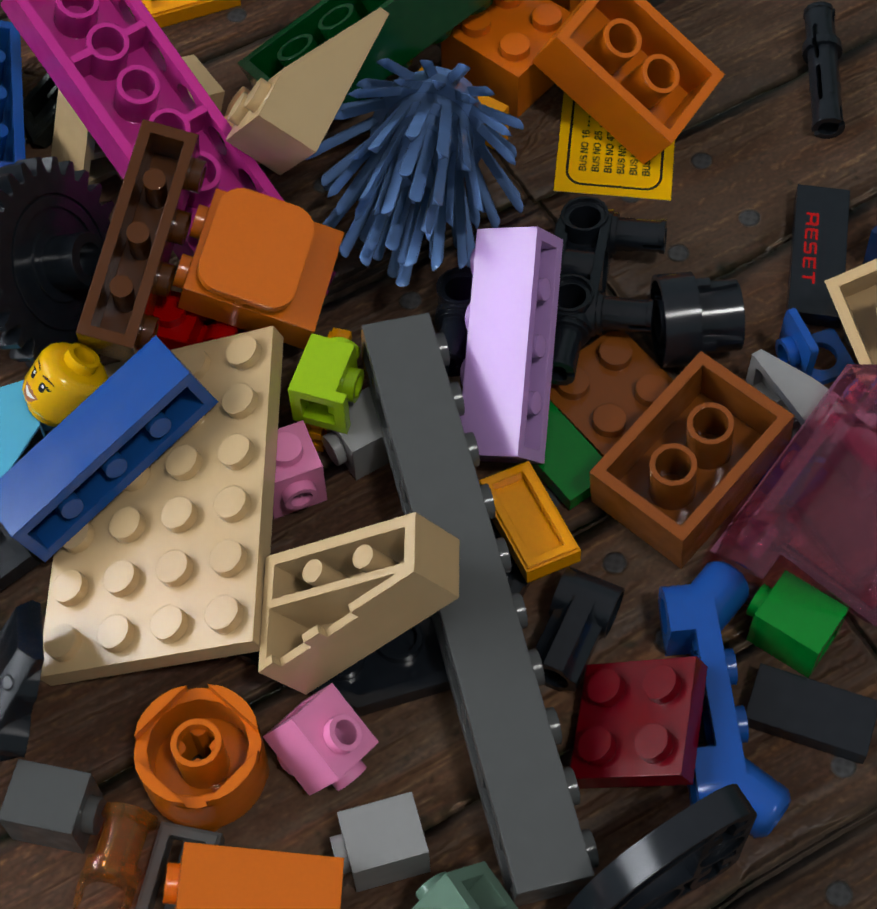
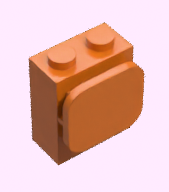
[173,188,345,349]
[162,842,344,909]

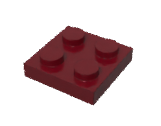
[570,656,708,789]

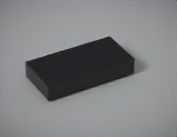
[746,663,877,764]

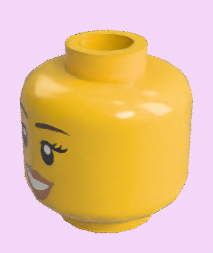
[22,342,108,427]

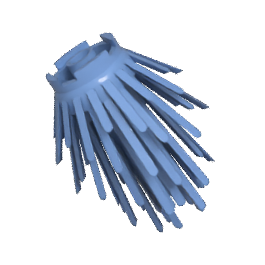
[305,58,524,287]

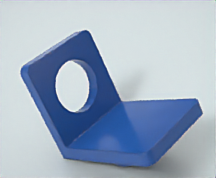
[775,308,856,385]

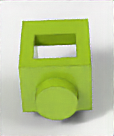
[288,333,364,434]

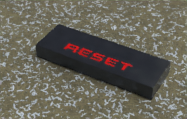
[786,184,850,328]

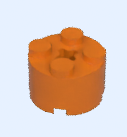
[133,684,270,832]

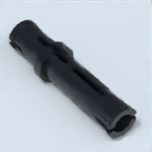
[802,1,845,139]

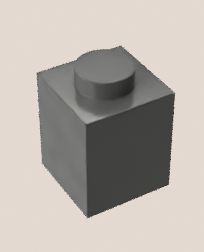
[0,759,106,854]

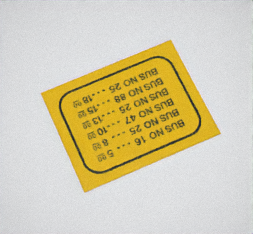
[553,92,675,201]

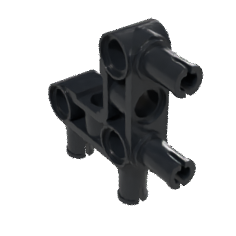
[434,196,667,385]

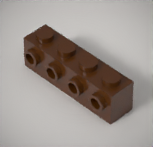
[76,119,207,362]

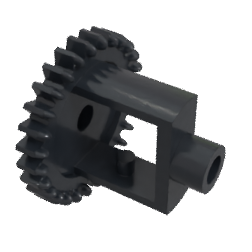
[0,156,114,368]

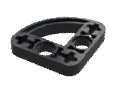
[567,784,757,909]

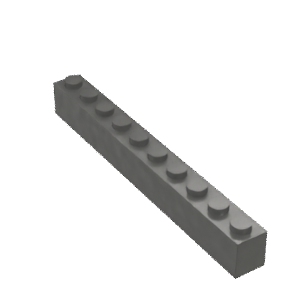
[360,312,599,907]

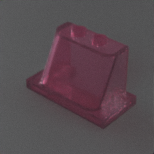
[710,364,877,626]

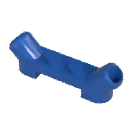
[658,561,791,839]

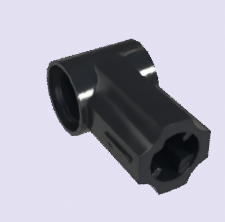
[535,566,625,692]

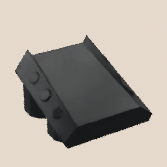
[0,600,44,762]

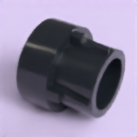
[649,271,745,368]

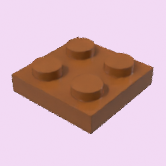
[550,331,673,457]

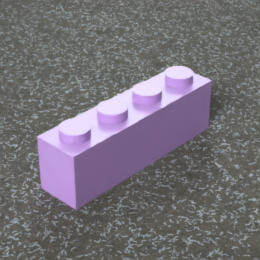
[460,226,563,464]

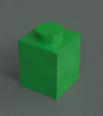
[746,570,849,678]

